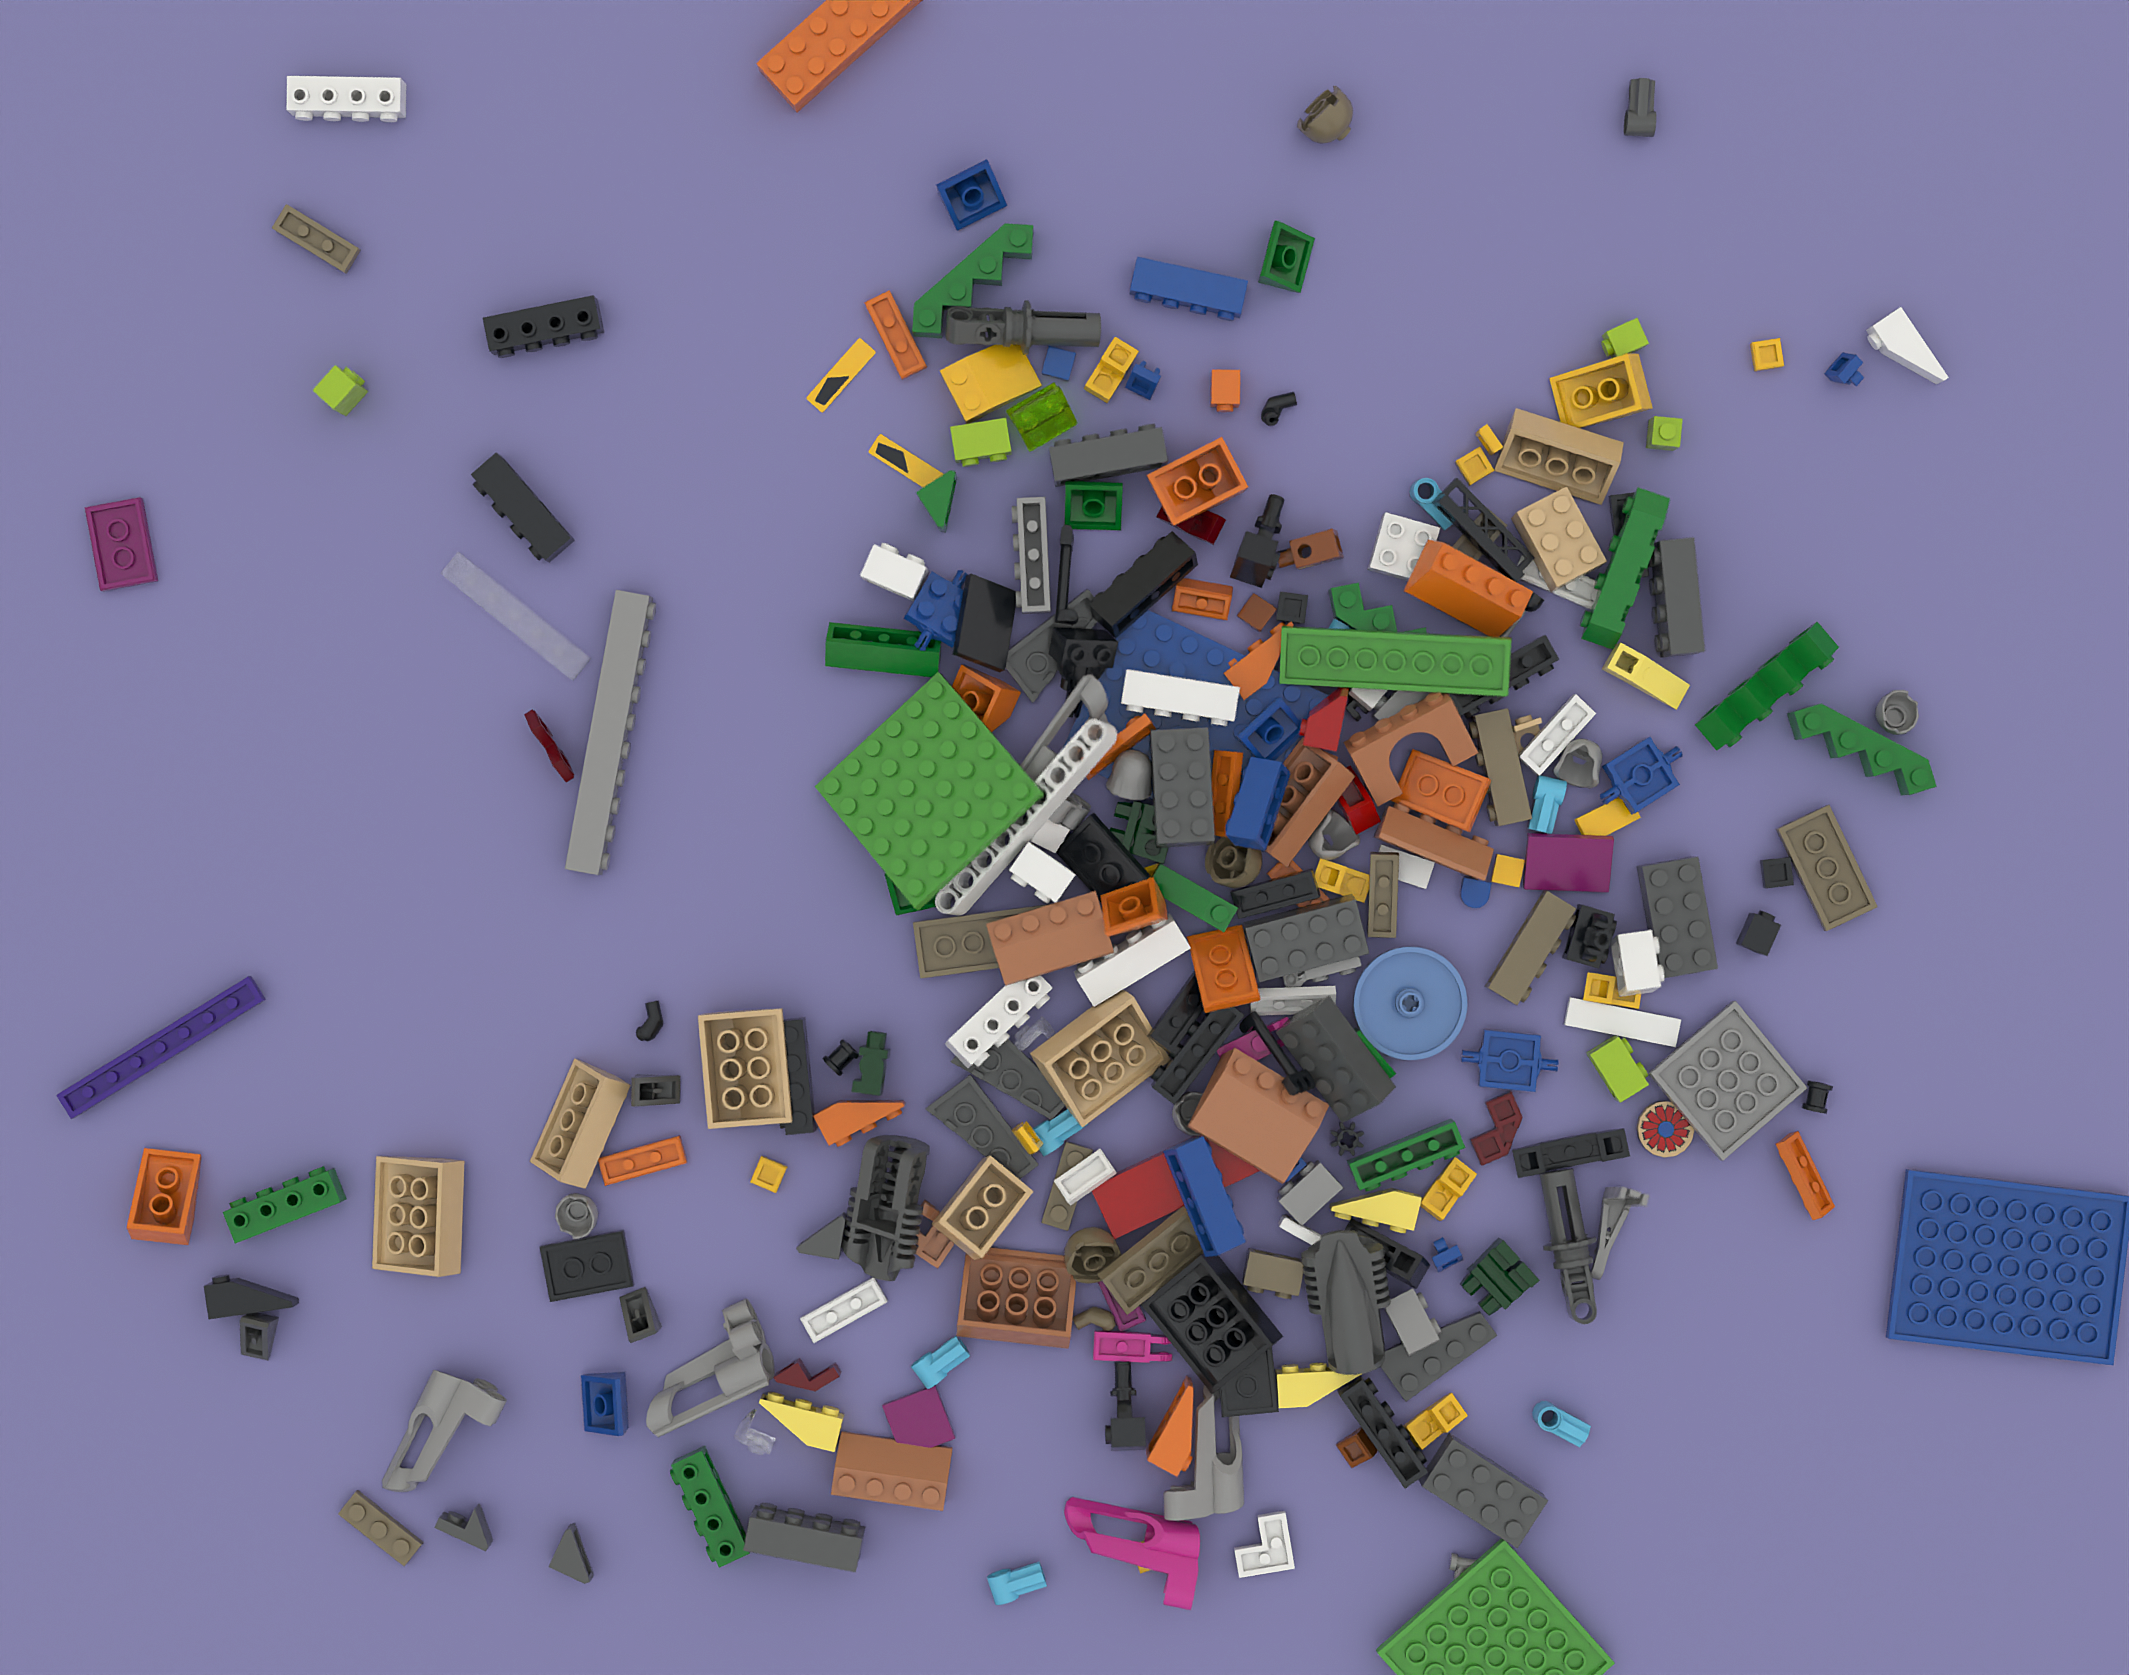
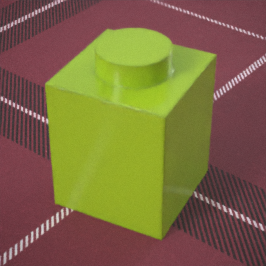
[1601,318,1649,358]
[1646,416,1683,451]

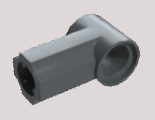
[1624,78,1656,137]

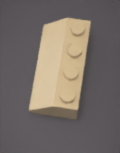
[1494,408,1624,505]
[530,1058,631,1189]

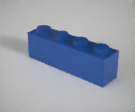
[1130,257,1248,321]
[1163,1136,1246,1257]

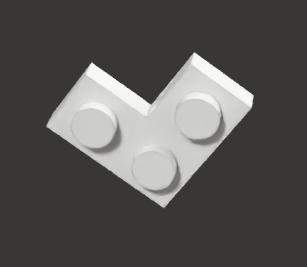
[1234,1511,1295,1578]

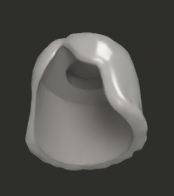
[1553,738,1602,789]
[1106,750,1152,800]
[1308,809,1360,861]

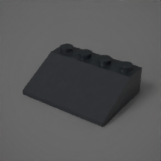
[1141,1253,1283,1394]

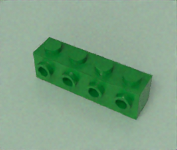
[825,622,942,677]
[1347,1119,1465,1192]
[223,1166,346,1244]
[670,1446,750,1568]

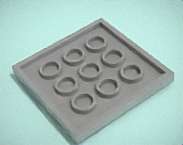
[1648,1001,1807,1161]

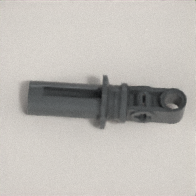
[945,300,1101,355]
[1539,1168,1597,1324]

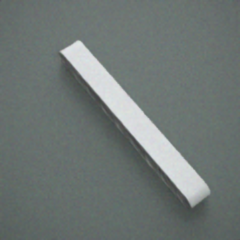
[935,719,1117,916]

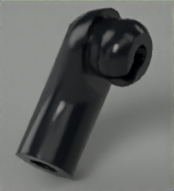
[1261,392,1297,426]
[636,1000,664,1041]

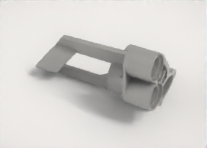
[1020,674,1108,831]
[646,1299,775,1437]
[382,1370,507,1492]
[1163,1385,1244,1520]

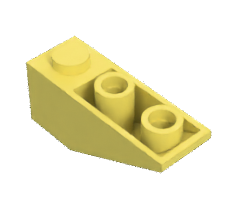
[1602,643,1690,710]
[1329,1188,1422,1233]
[1275,1363,1361,1408]
[759,1392,845,1452]

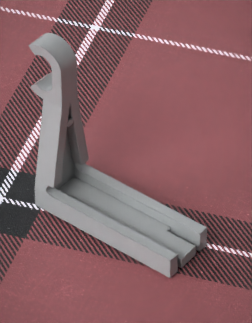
[1590,1187,1650,1280]

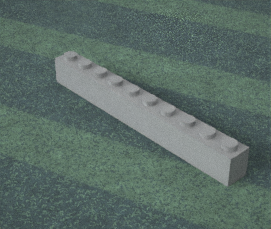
[565,590,656,875]

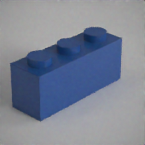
[1225,757,1291,851]

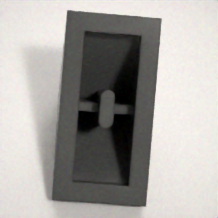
[631,1075,680,1106]
[796,1213,847,1260]
[619,1287,662,1343]
[240,1313,279,1361]
[548,1523,594,1584]

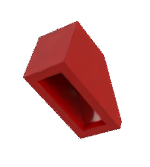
[1337,766,1381,835]

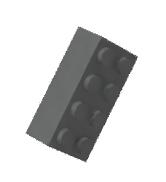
[1049,424,1168,487]
[1648,537,1705,658]
[1149,727,1215,848]
[1636,856,1718,978]
[1243,894,1369,982]
[1276,996,1396,1123]
[1419,1433,1548,1548]
[743,1503,866,1572]

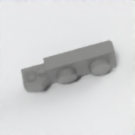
[1283,957,1362,987]

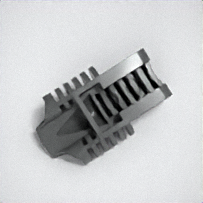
[841,1135,930,1281]
[1301,1230,1391,1375]

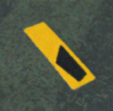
[806,338,876,412]
[868,434,943,487]

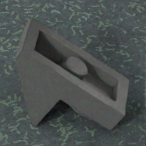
[434,1504,493,1551]

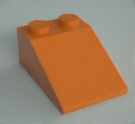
[1147,437,1248,526]
[126,1148,201,1245]
[1146,1376,1194,1477]

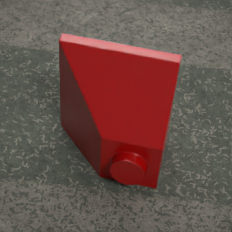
[1299,687,1349,752]

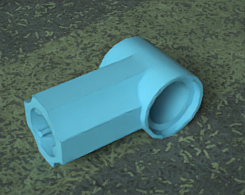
[1409,478,1452,531]
[1527,775,1567,834]
[1033,1109,1088,1157]
[911,1336,970,1389]
[1532,1401,1591,1447]
[987,1561,1047,1605]

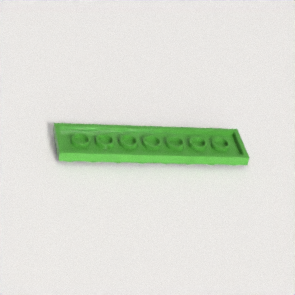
[1279,626,1512,696]

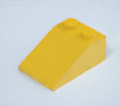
[940,344,1042,424]
[1549,353,1653,429]

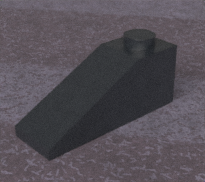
[1345,1218,1430,1289]
[204,1275,299,1320]

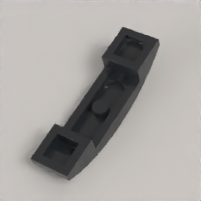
[1512,1128,1630,1178]

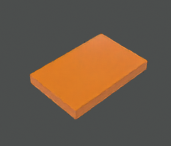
[1391,749,1492,833]
[1187,924,1260,1013]

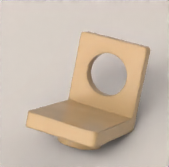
[1512,714,1542,754]

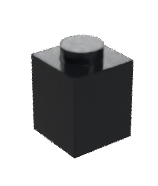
[1736,910,1781,956]

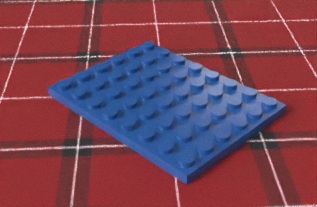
[1061,610,1329,852]
[1886,1169,2129,1366]

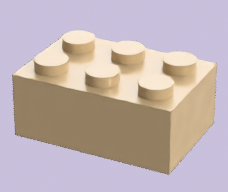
[1511,486,1607,593]
[931,1156,1034,1260]

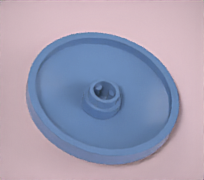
[1353,946,1467,1060]

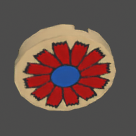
[1636,1100,1694,1158]

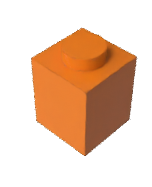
[1210,369,1240,412]

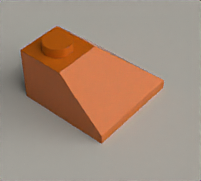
[952,664,1021,732]
[1100,877,1168,937]

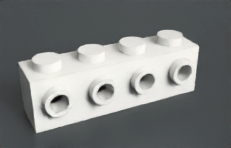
[286,76,406,122]
[1121,670,1240,726]
[1074,913,1191,1007]
[945,975,1052,1068]

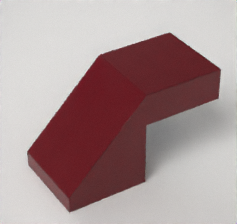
[1156,506,1226,545]
[773,1358,841,1392]

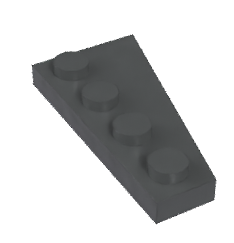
[1006,589,1097,703]
[950,1038,1065,1120]
[925,1074,1039,1180]
[1380,1311,1497,1402]

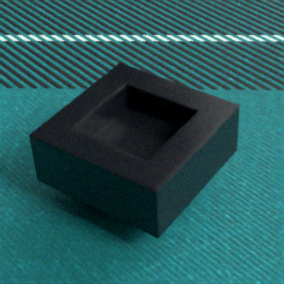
[1276,592,1308,624]
[1760,857,1794,888]

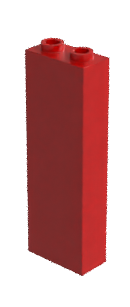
[1092,1135,1260,1239]

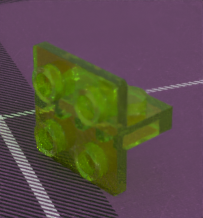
[1006,382,1077,451]

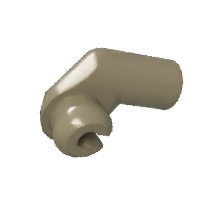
[1073,1307,1116,1331]

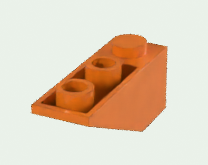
[1223,621,1294,700]
[813,1100,905,1147]

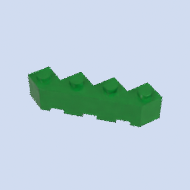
[912,223,1034,338]
[1580,487,1670,650]
[1328,583,1427,633]
[1695,622,1839,751]
[1787,704,1937,795]

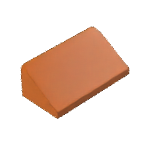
[1172,578,1233,620]

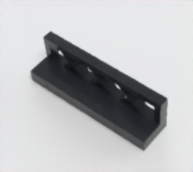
[1432,478,1535,582]

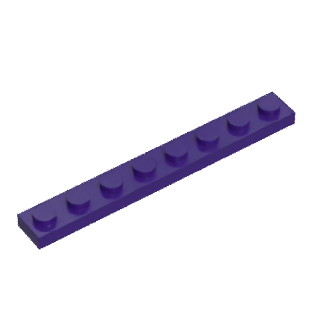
[56,976,266,1119]

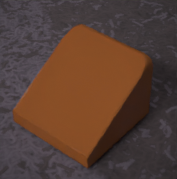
[1237,593,1277,632]
[1336,1427,1378,1468]

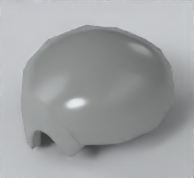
[1875,690,1919,735]
[1172,1091,1203,1136]
[555,1193,598,1239]

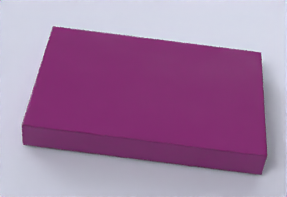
[85,497,158,591]
[1523,833,1614,892]

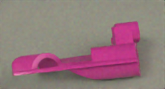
[1064,1497,1200,1610]

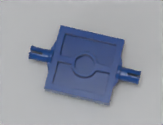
[904,570,968,651]
[1600,737,1683,815]
[1461,1029,1559,1092]

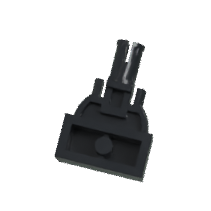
[1230,494,1285,588]
[1048,627,1118,718]
[1562,904,1617,968]
[1105,1362,1146,1451]

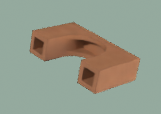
[1343,692,1478,807]

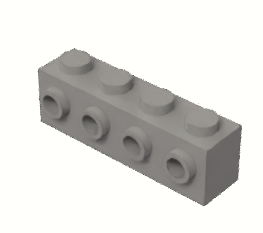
[1012,497,1051,614]

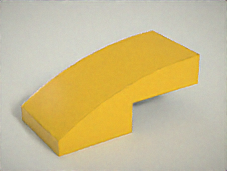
[1084,337,1139,404]
[1574,797,1641,836]
[1314,858,1369,903]
[1583,972,1641,1009]
[1012,1121,1044,1154]
[1420,1157,1477,1221]
[1404,1393,1468,1450]

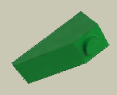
[1151,863,1238,932]

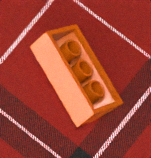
[1404,540,1533,637]

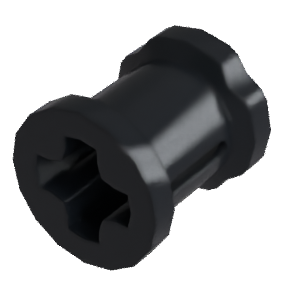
[822,1039,860,1076]
[1802,1080,1833,1114]

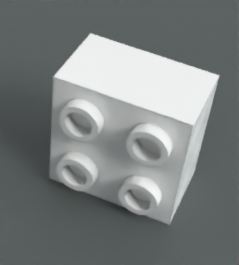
[1367,512,1440,581]
[860,542,929,602]
[1009,842,1076,904]
[1610,930,1664,997]

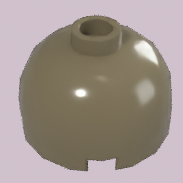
[1297,86,1353,144]
[1205,836,1262,889]
[1064,1227,1122,1284]

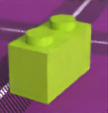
[312,365,369,416]
[950,418,1012,467]
[1586,1035,1649,1103]

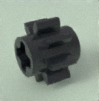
[1330,1121,1364,1156]

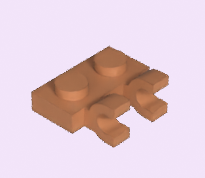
[916,1200,954,1269]

